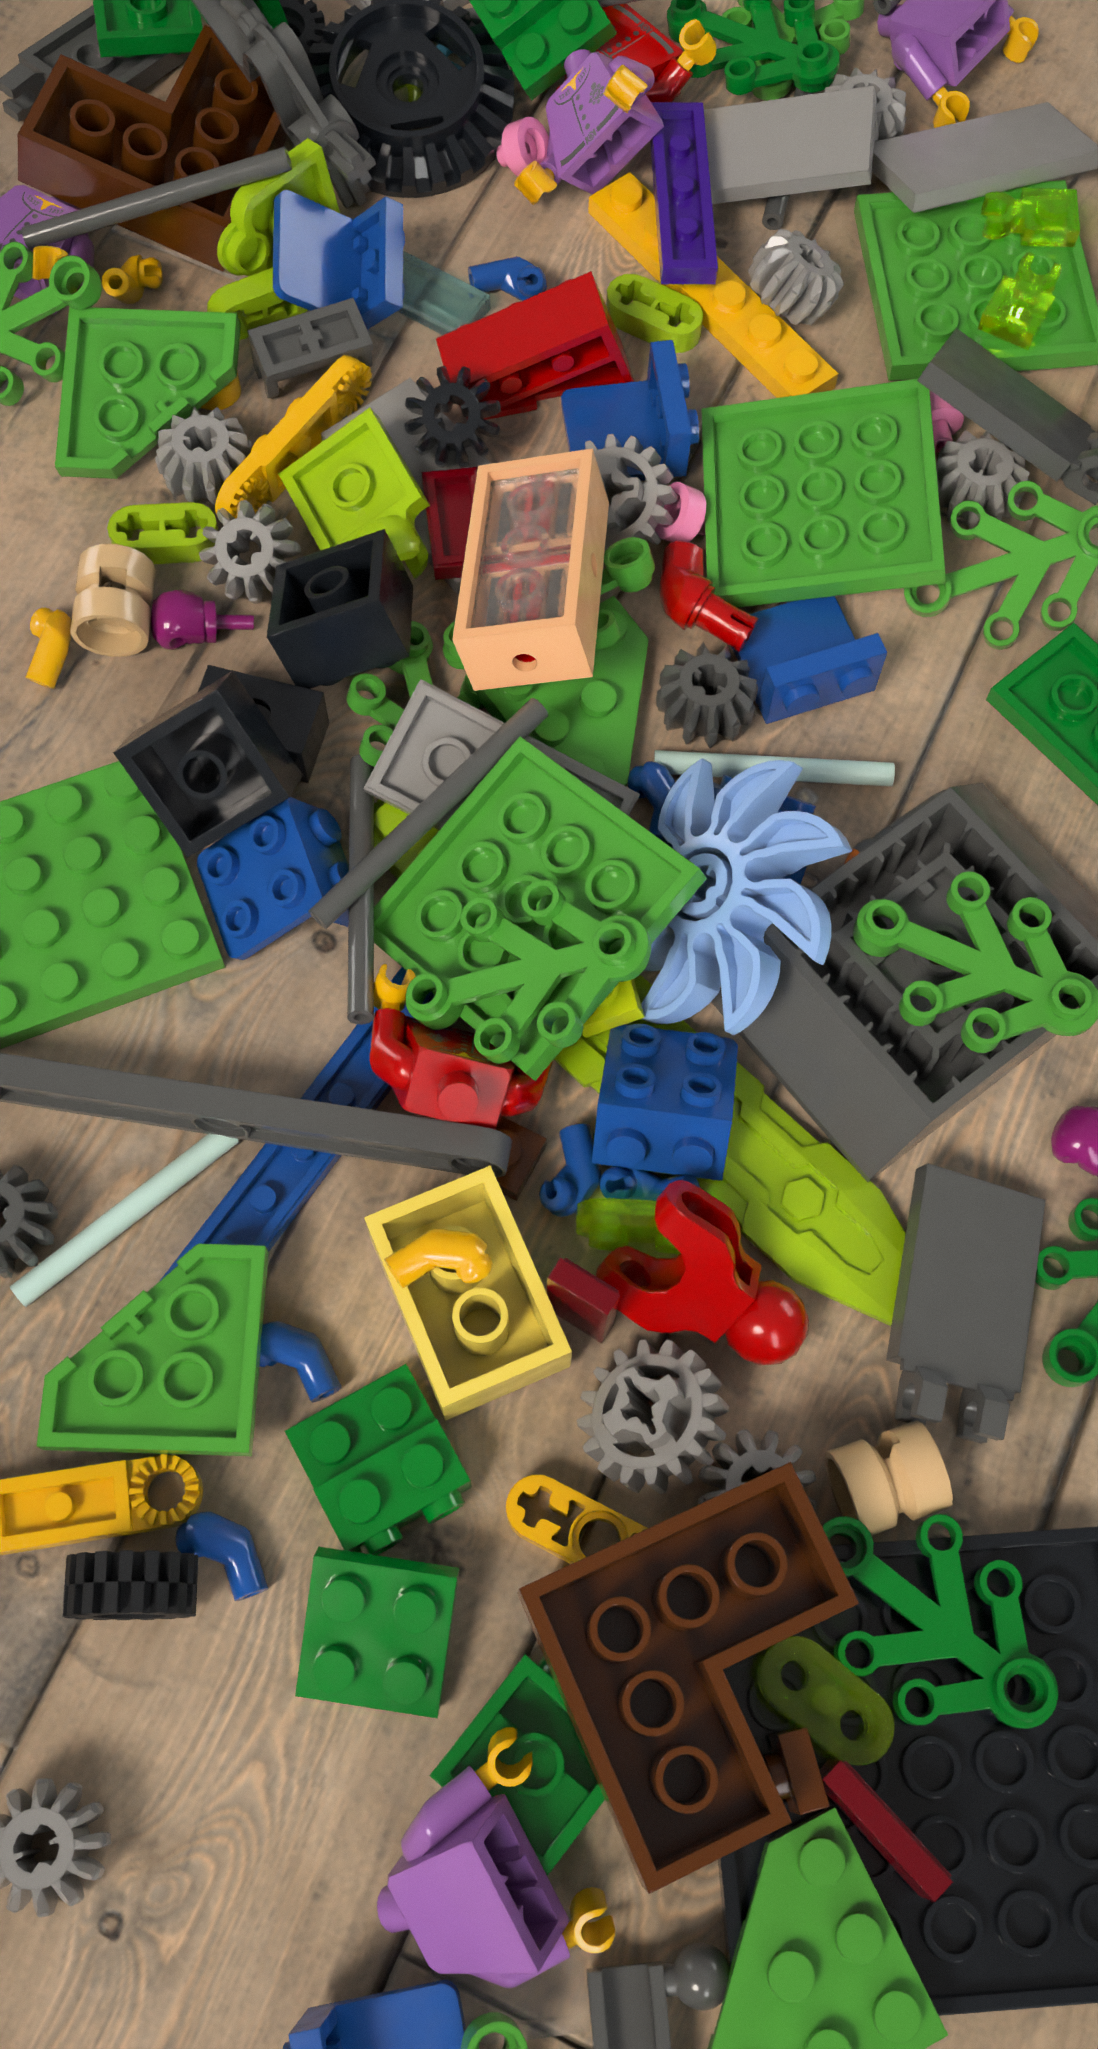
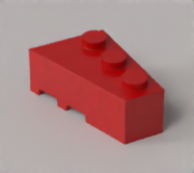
[436,271,634,420]

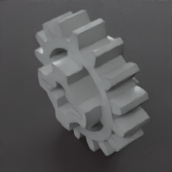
[585,434,677,551]
[577,1339,729,1494]

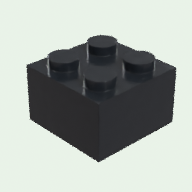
[266,529,413,689]
[113,671,303,857]

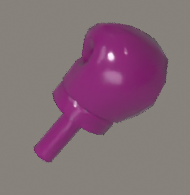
[150,589,254,650]
[1051,1106,1098,1177]

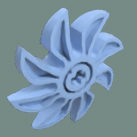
[641,758,852,1035]

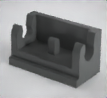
[248,298,373,399]

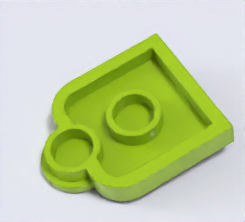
[217,138,340,276]

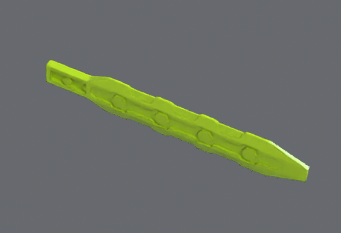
[374,799,906,1326]

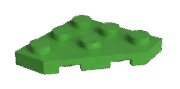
[55,307,241,479]
[476,596,649,787]
[36,1244,269,1456]
[707,1806,948,2049]

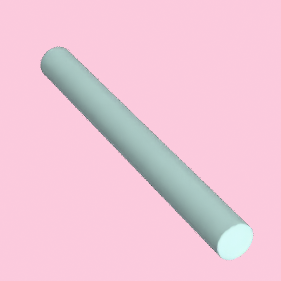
[654,750,895,787]
[10,1134,239,1307]

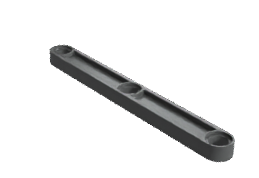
[0,1053,513,1178]

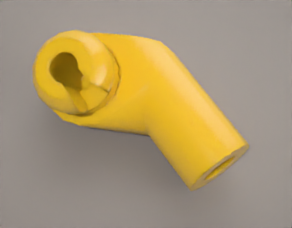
[102,254,163,304]
[25,607,71,689]
[384,1228,493,1289]

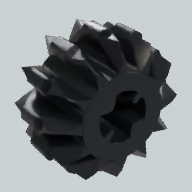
[404,366,501,468]

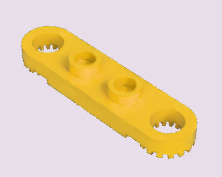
[215,355,372,519]
[0,1454,203,1556]

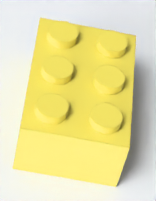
[364,1165,572,1421]

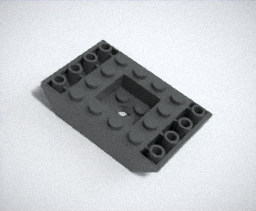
[711,783,1098,1182]

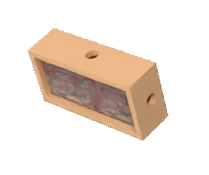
[452,448,609,691]

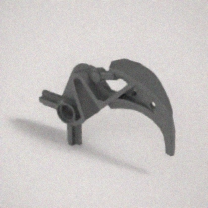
[191,0,376,208]

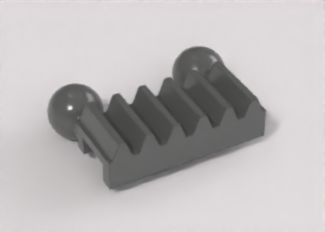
[586,1943,730,2049]

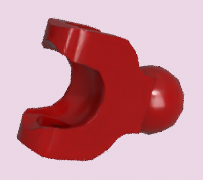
[596,1180,809,1365]

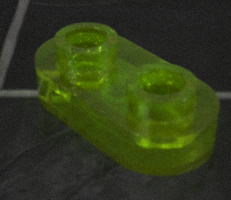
[576,1198,681,1254]
[757,1636,895,1765]

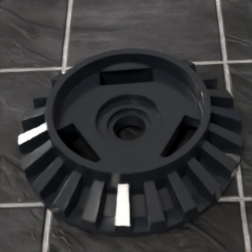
[308,0,515,198]

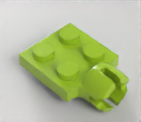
[278,407,430,579]

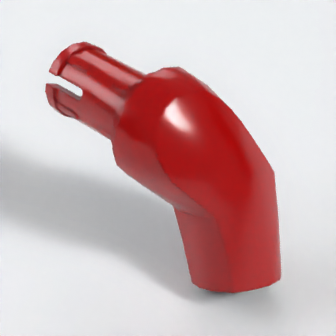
[659,541,759,652]

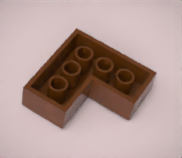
[17,25,288,272]
[517,1462,859,1894]

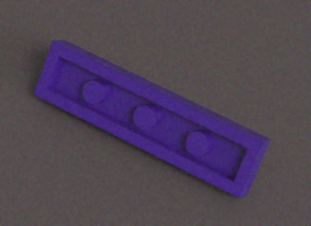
[650,102,718,284]

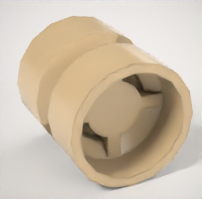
[70,544,156,657]
[825,1420,953,1535]

